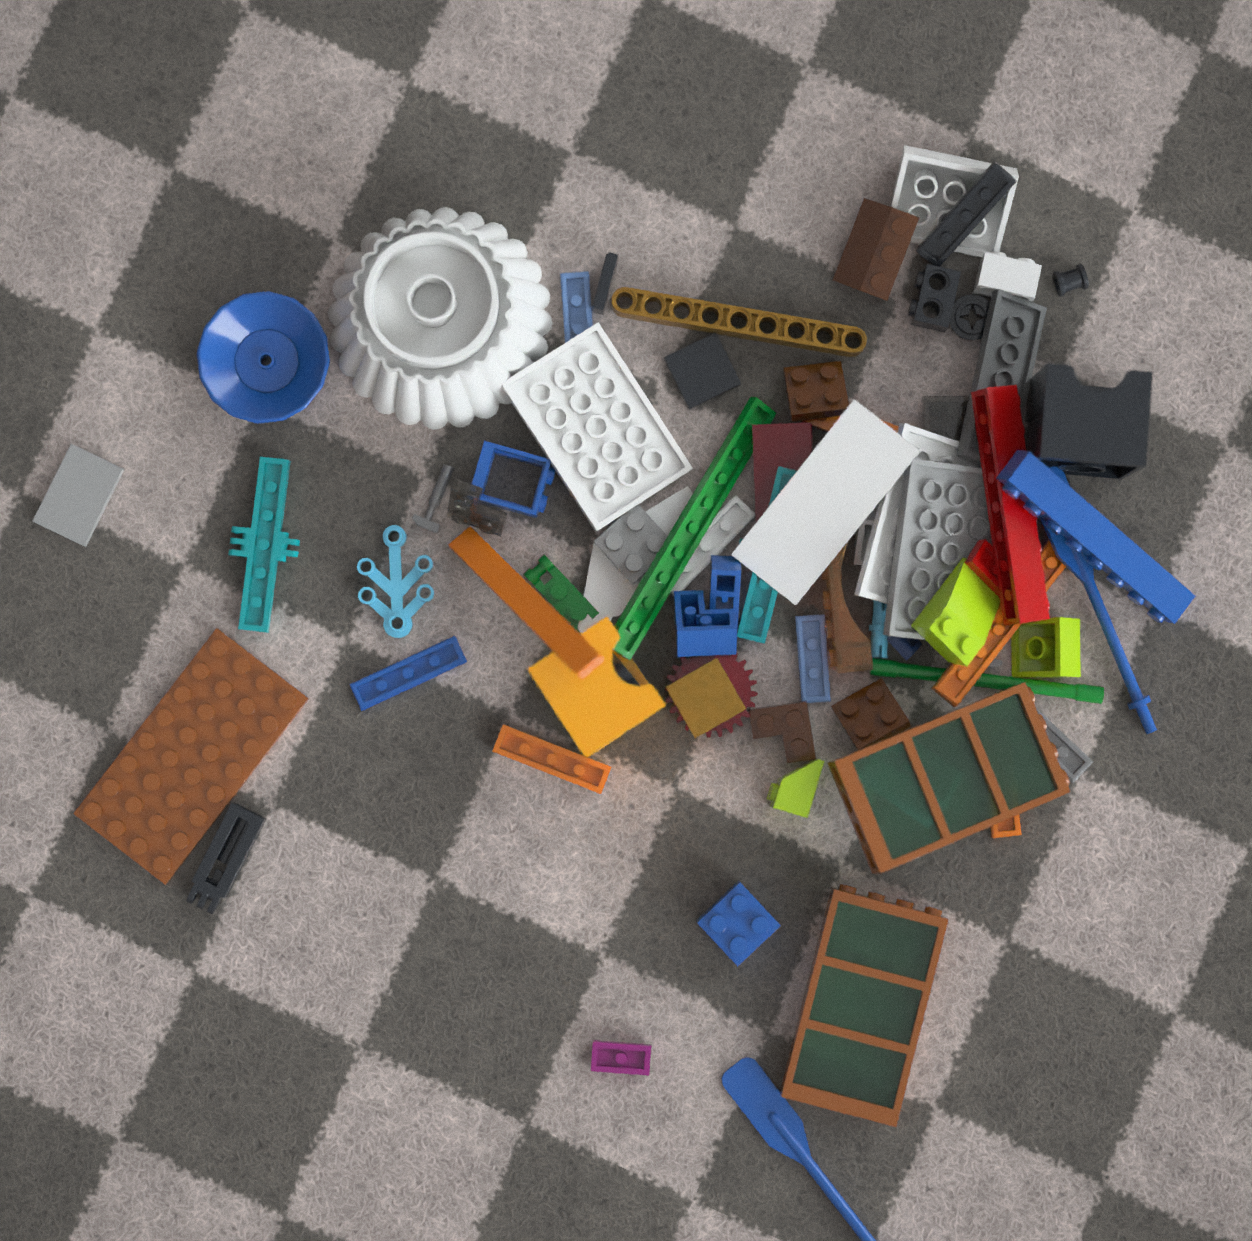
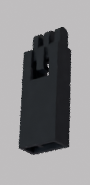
[186,802,266,915]

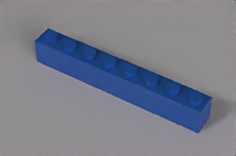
[996,450,1196,624]

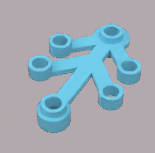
[357,525,435,638]

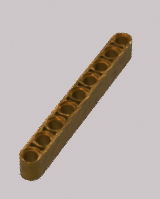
[612,287,867,357]

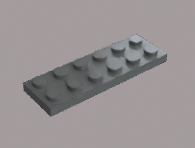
[956,289,1047,465]

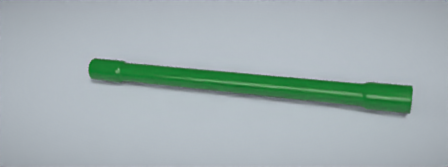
[869,658,1104,704]

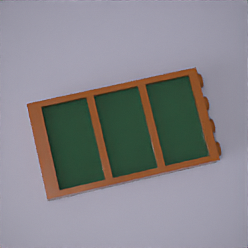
[827,682,1071,874]
[780,884,949,1127]

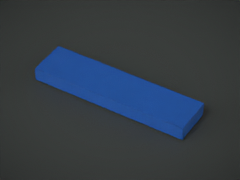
[349,636,467,711]

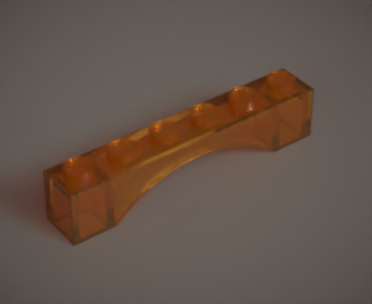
[820,539,873,673]

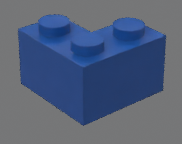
[674,590,737,657]

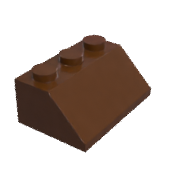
[833,198,920,301]

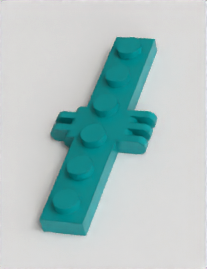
[228,456,300,633]
[737,466,797,644]

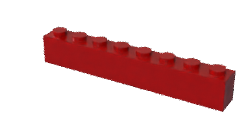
[971,385,1050,625]

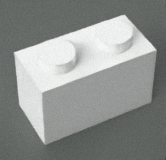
[973,251,1042,302]

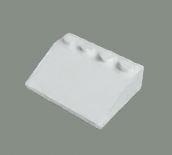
[890,145,1019,257]

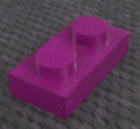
[591,1040,652,1076]

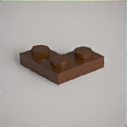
[749,700,816,763]

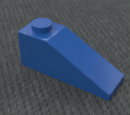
[709,555,741,646]

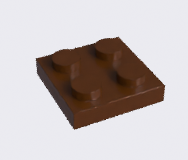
[784,361,849,421]
[831,678,911,750]

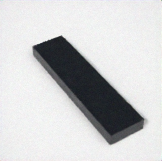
[916,160,1017,267]

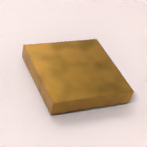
[666,658,746,738]

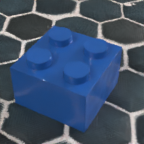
[696,880,781,966]

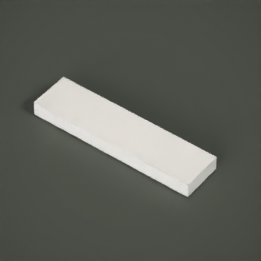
[670,495,756,596]

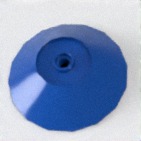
[197,291,330,424]

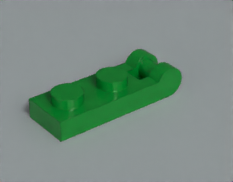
[523,555,599,633]

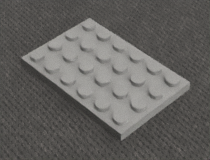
[883,459,993,640]

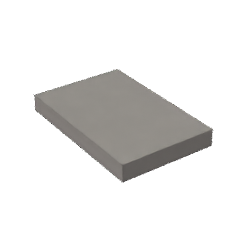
[33,444,125,547]

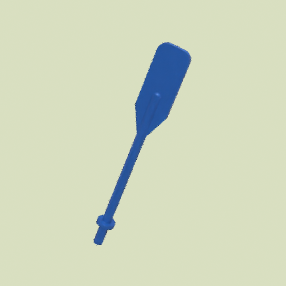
[1039,467,1157,734]
[722,1057,876,1241]

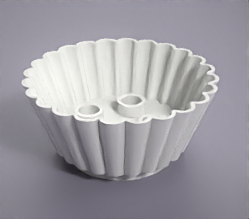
[328,207,552,430]

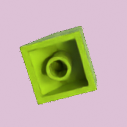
[1011,617,1081,678]
[767,759,825,818]

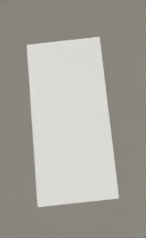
[732,400,920,605]

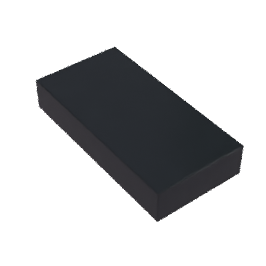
[592,252,618,315]

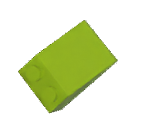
[911,558,1000,666]

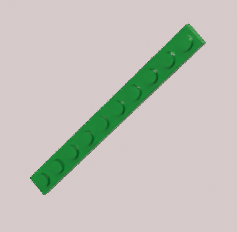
[613,397,776,660]

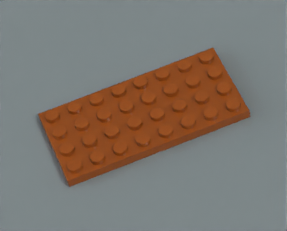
[73,628,309,885]

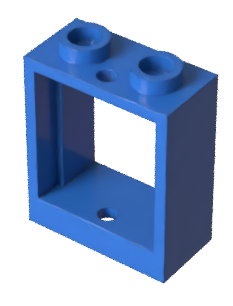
[468,441,556,518]

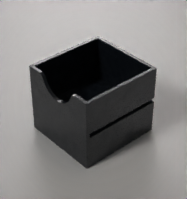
[1024,363,1153,479]

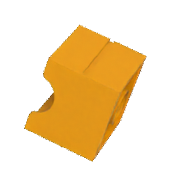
[527,617,665,758]

